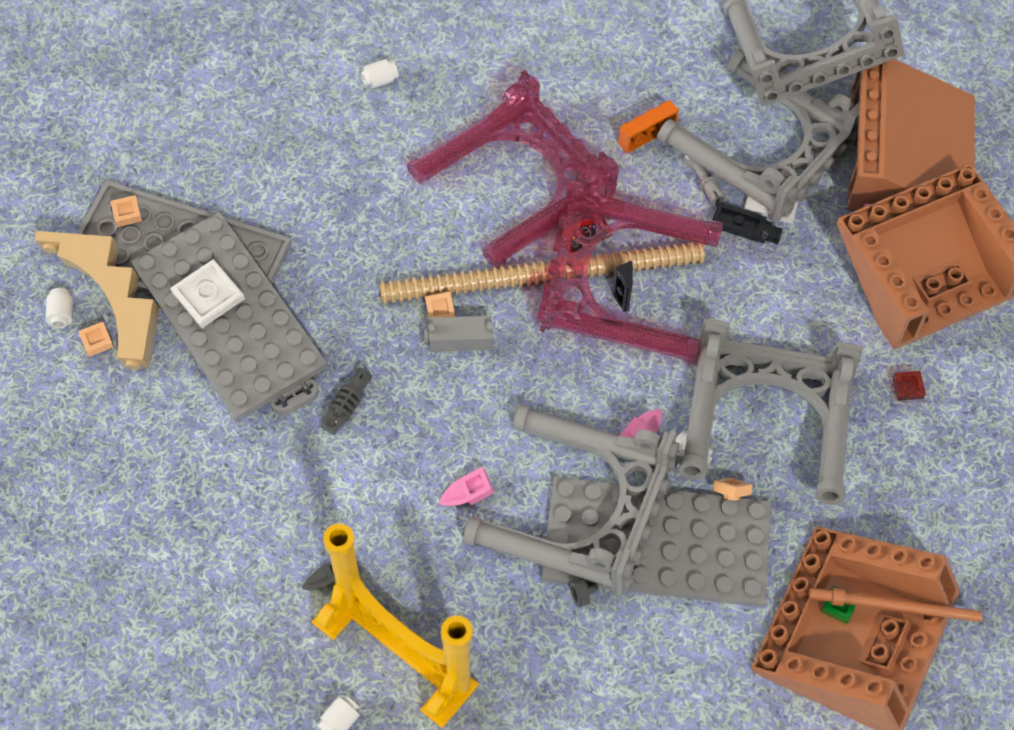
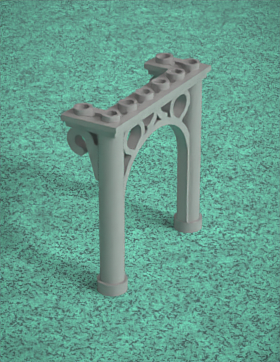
[723,0,905,107]
[657,49,859,224]
[679,318,863,505]
[463,403,680,599]

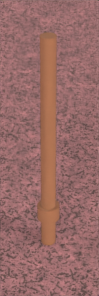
[809,587,982,622]

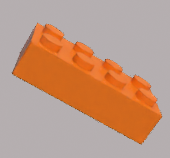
[618,100,679,154]

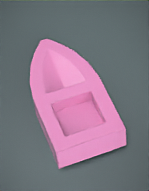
[619,409,662,438]
[439,467,495,506]

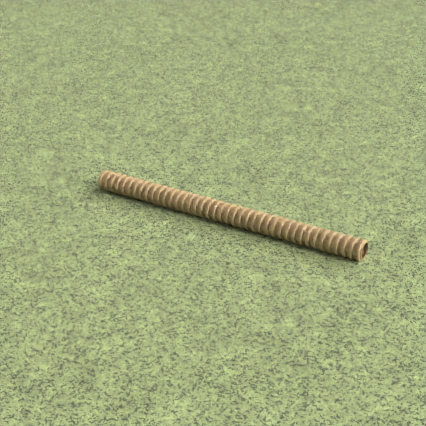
[380,241,705,304]

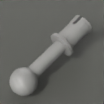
[683,155,727,207]

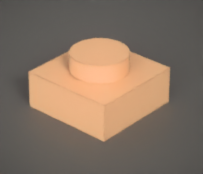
[110,195,142,227]
[425,291,455,318]
[78,322,113,357]
[713,478,753,500]

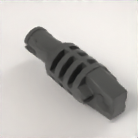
[321,368,372,435]

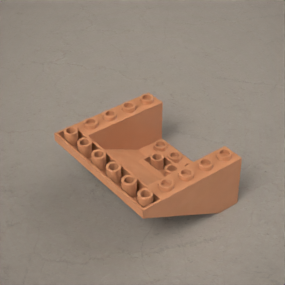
[847,59,975,210]
[837,163,1014,350]
[751,526,960,730]

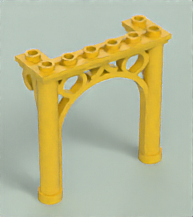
[312,523,479,729]

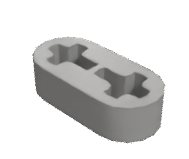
[270,378,319,416]

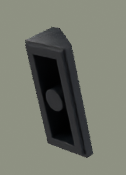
[612,261,633,312]

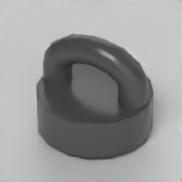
[570,578,599,607]

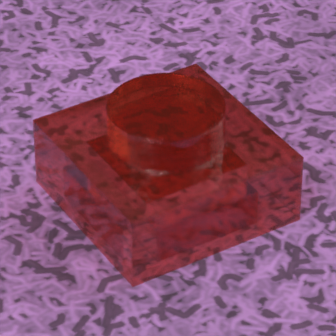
[892,371,926,401]

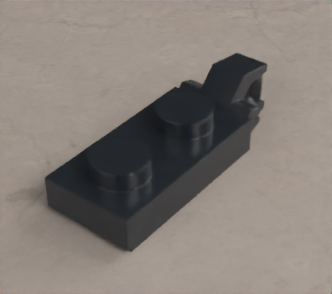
[710,202,783,244]

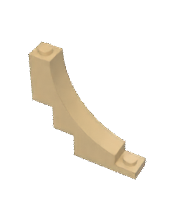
[34,231,159,370]

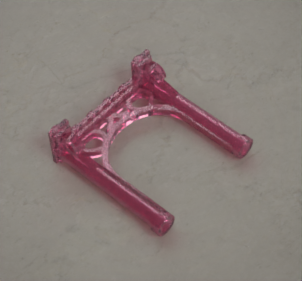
[407,70,619,269]
[536,171,723,364]

